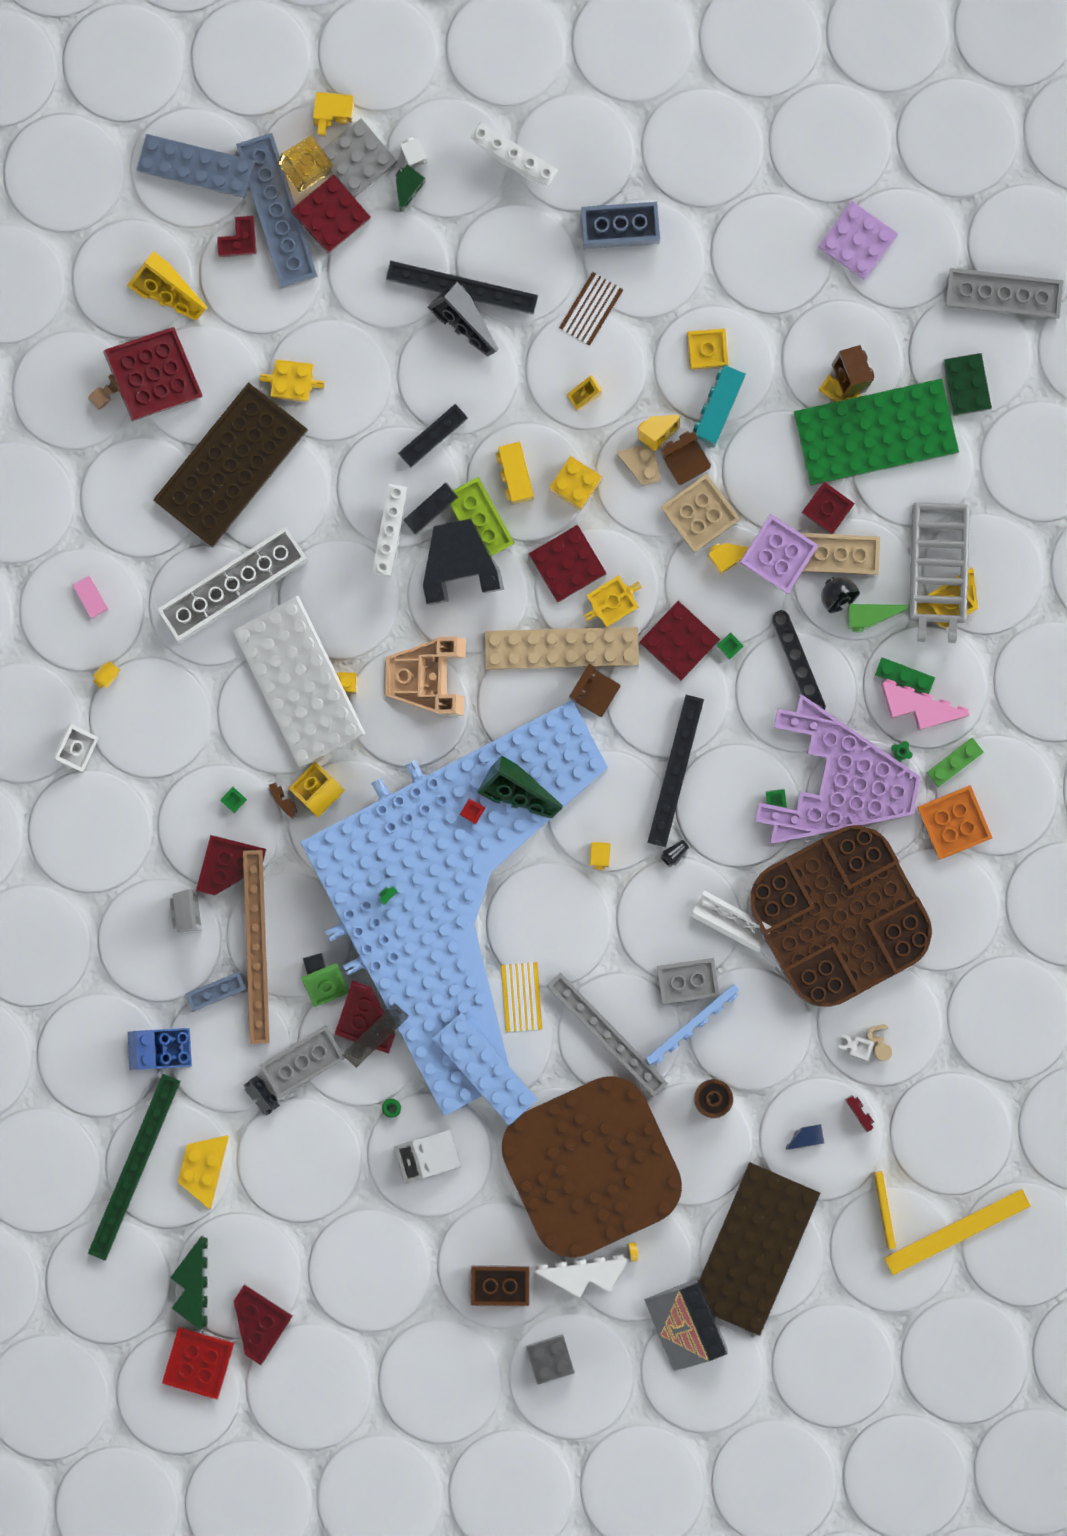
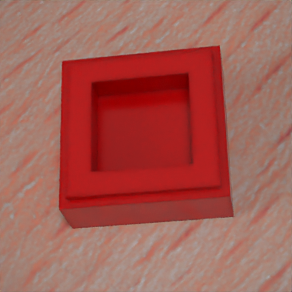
[459,798,485,825]

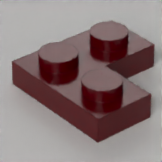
[217,215,257,257]

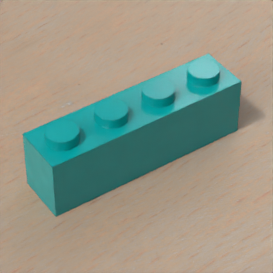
[693,365,746,446]

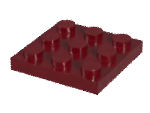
[291,174,371,254]
[528,525,607,603]
[639,601,720,681]

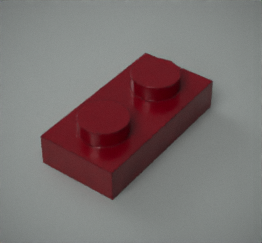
[845,1095,874,1132]

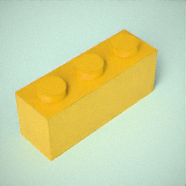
[495,441,534,505]

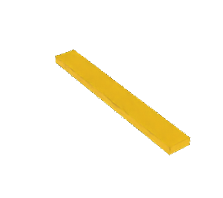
[884,1189,1031,1275]

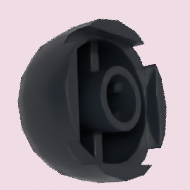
[821,577,860,614]

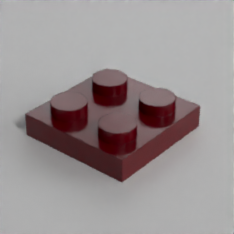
[801,482,855,534]

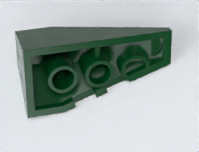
[478,756,563,819]

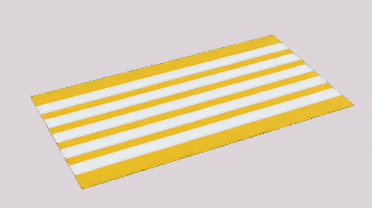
[501,962,542,1032]

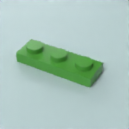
[926,737,984,787]

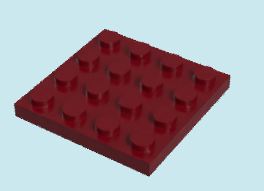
[103,327,203,422]

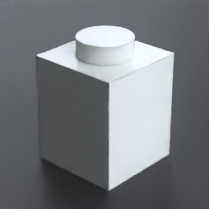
[400,138,427,168]

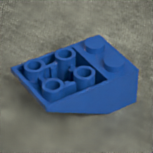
[127,1028,192,1070]

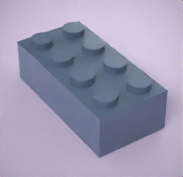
[581,202,660,249]

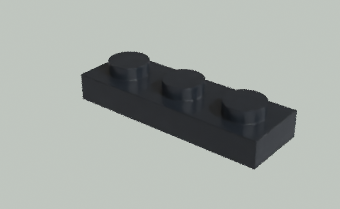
[403,482,459,535]

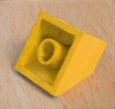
[288,761,345,817]

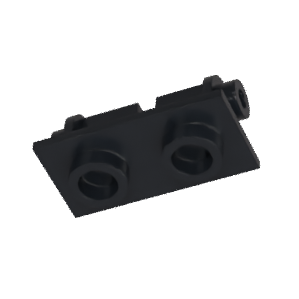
[243,1075,280,1116]

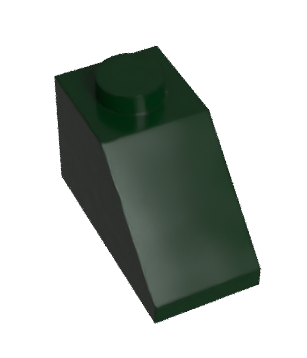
[395,165,426,212]

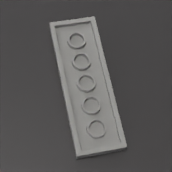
[945,268,1063,319]

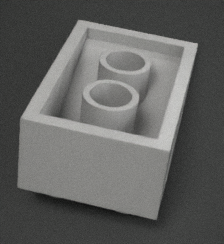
[170,889,202,933]

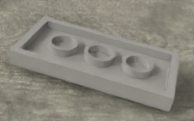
[260,1026,346,1098]

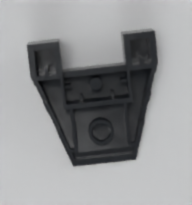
[423,518,504,605]

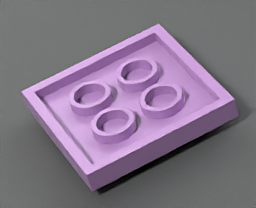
[818,201,898,280]
[739,514,818,594]

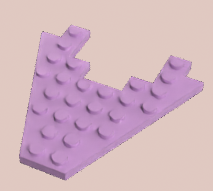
[755,695,921,844]

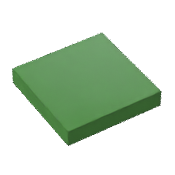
[301,963,349,1007]

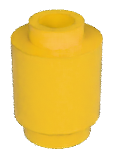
[93,660,121,689]

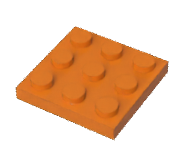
[917,785,993,860]

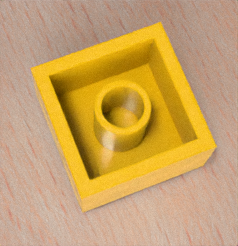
[549,456,602,511]

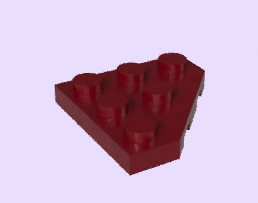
[196,835,267,895]
[334,981,396,1054]
[234,1284,293,1365]

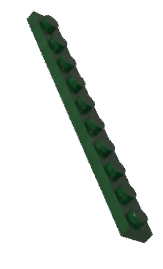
[87,1074,181,1261]

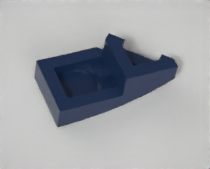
[786,1124,824,1150]

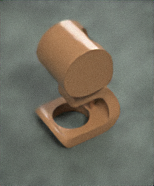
[88,374,119,410]

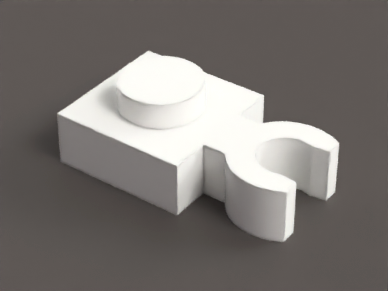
[838,1035,875,1062]

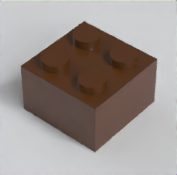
[832,345,874,398]

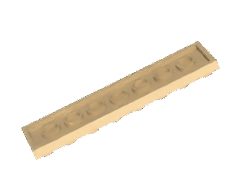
[485,627,639,670]

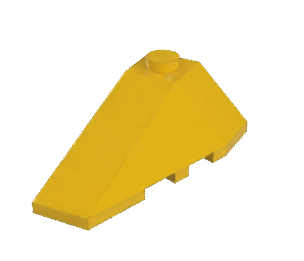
[127,251,207,321]

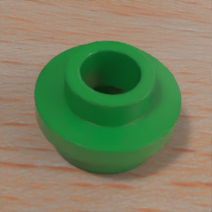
[382,1099,401,1118]

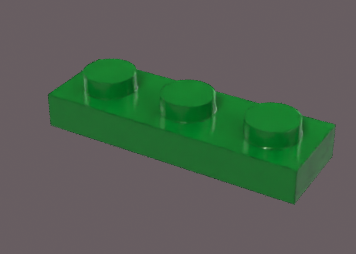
[874,657,935,694]

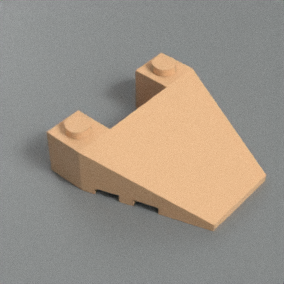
[385,637,466,716]

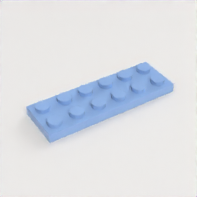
[432,1012,538,1125]

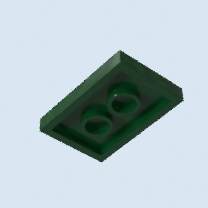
[944,353,992,416]

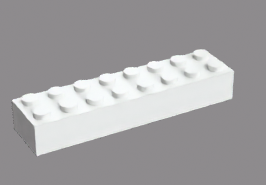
[157,527,308,644]

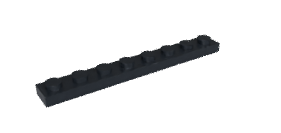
[386,260,538,315]
[647,694,704,848]

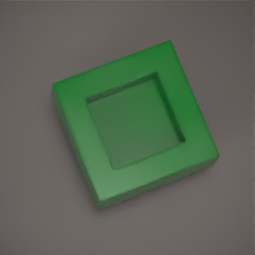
[717,632,744,660]
[220,786,247,814]
[765,789,787,808]
[378,886,398,905]

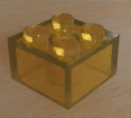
[277,136,334,192]

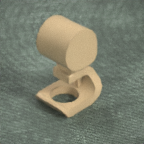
[866,1024,892,1061]

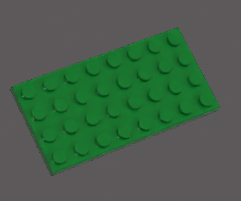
[793,378,959,486]

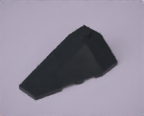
[427,282,499,357]

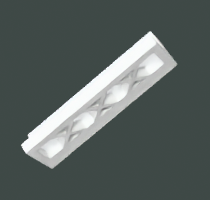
[691,891,772,952]

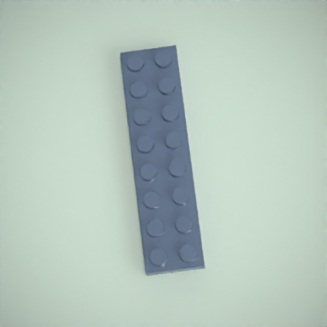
[236,133,318,288]

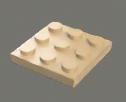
[660,473,740,553]

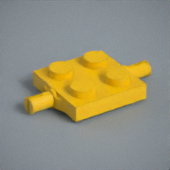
[260,359,325,402]
[583,575,642,628]

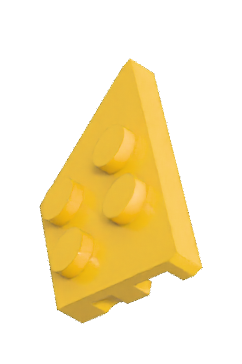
[917,567,978,629]
[178,1135,229,1209]

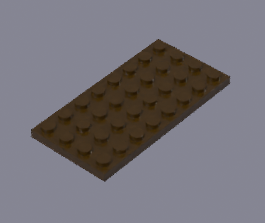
[153,382,308,548]
[699,1162,821,1336]

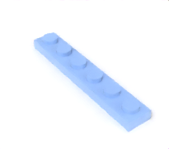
[645,984,739,1065]

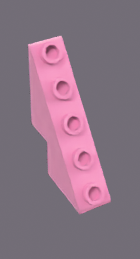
[881,679,970,731]

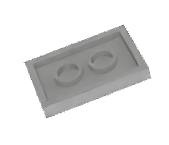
[657,958,720,1004]

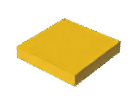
[687,328,729,370]

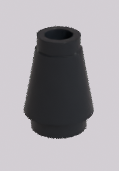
[661,840,689,867]

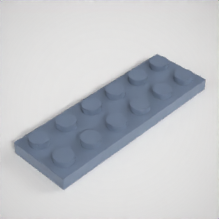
[137,134,256,198]

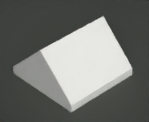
[53,723,99,772]

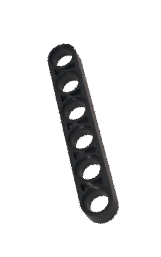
[772,610,826,710]

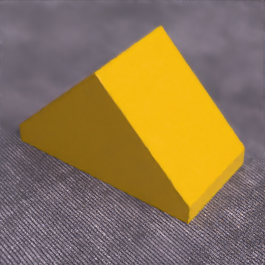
[566,375,602,410]

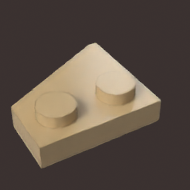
[617,445,661,486]

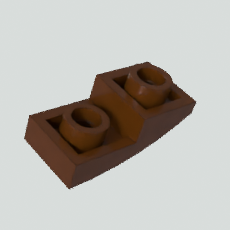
[269,782,298,819]

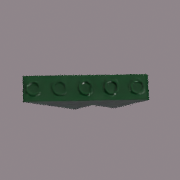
[170,1235,208,1330]

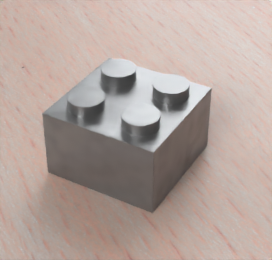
[526,1334,575,1385]

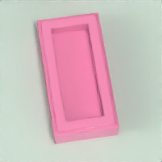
[73,576,108,619]

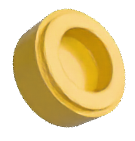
[627,1242,638,1262]

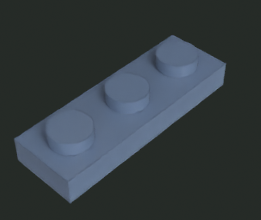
[185,972,247,1012]

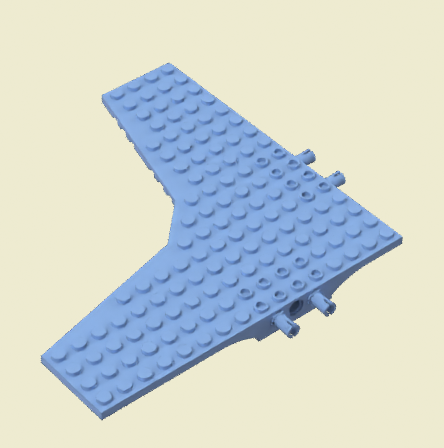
[300,700,608,1116]

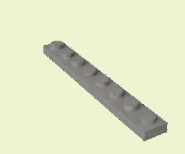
[547,973,668,1097]

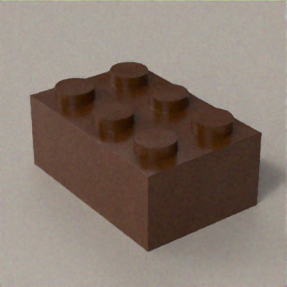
[471,1265,530,1306]

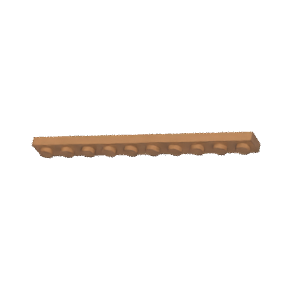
[243,850,270,1044]

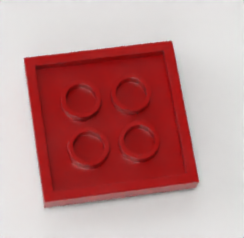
[162,1327,235,1400]

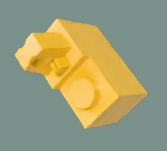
[313,92,354,137]

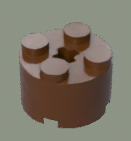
[694,1079,733,1118]

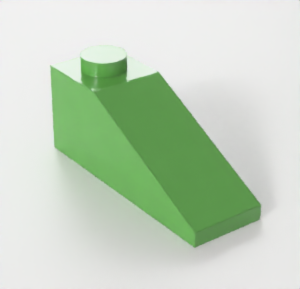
[848,604,907,633]

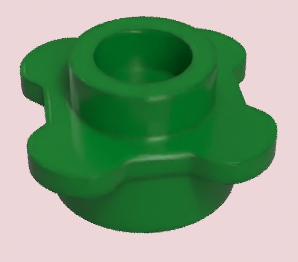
[891,741,913,762]

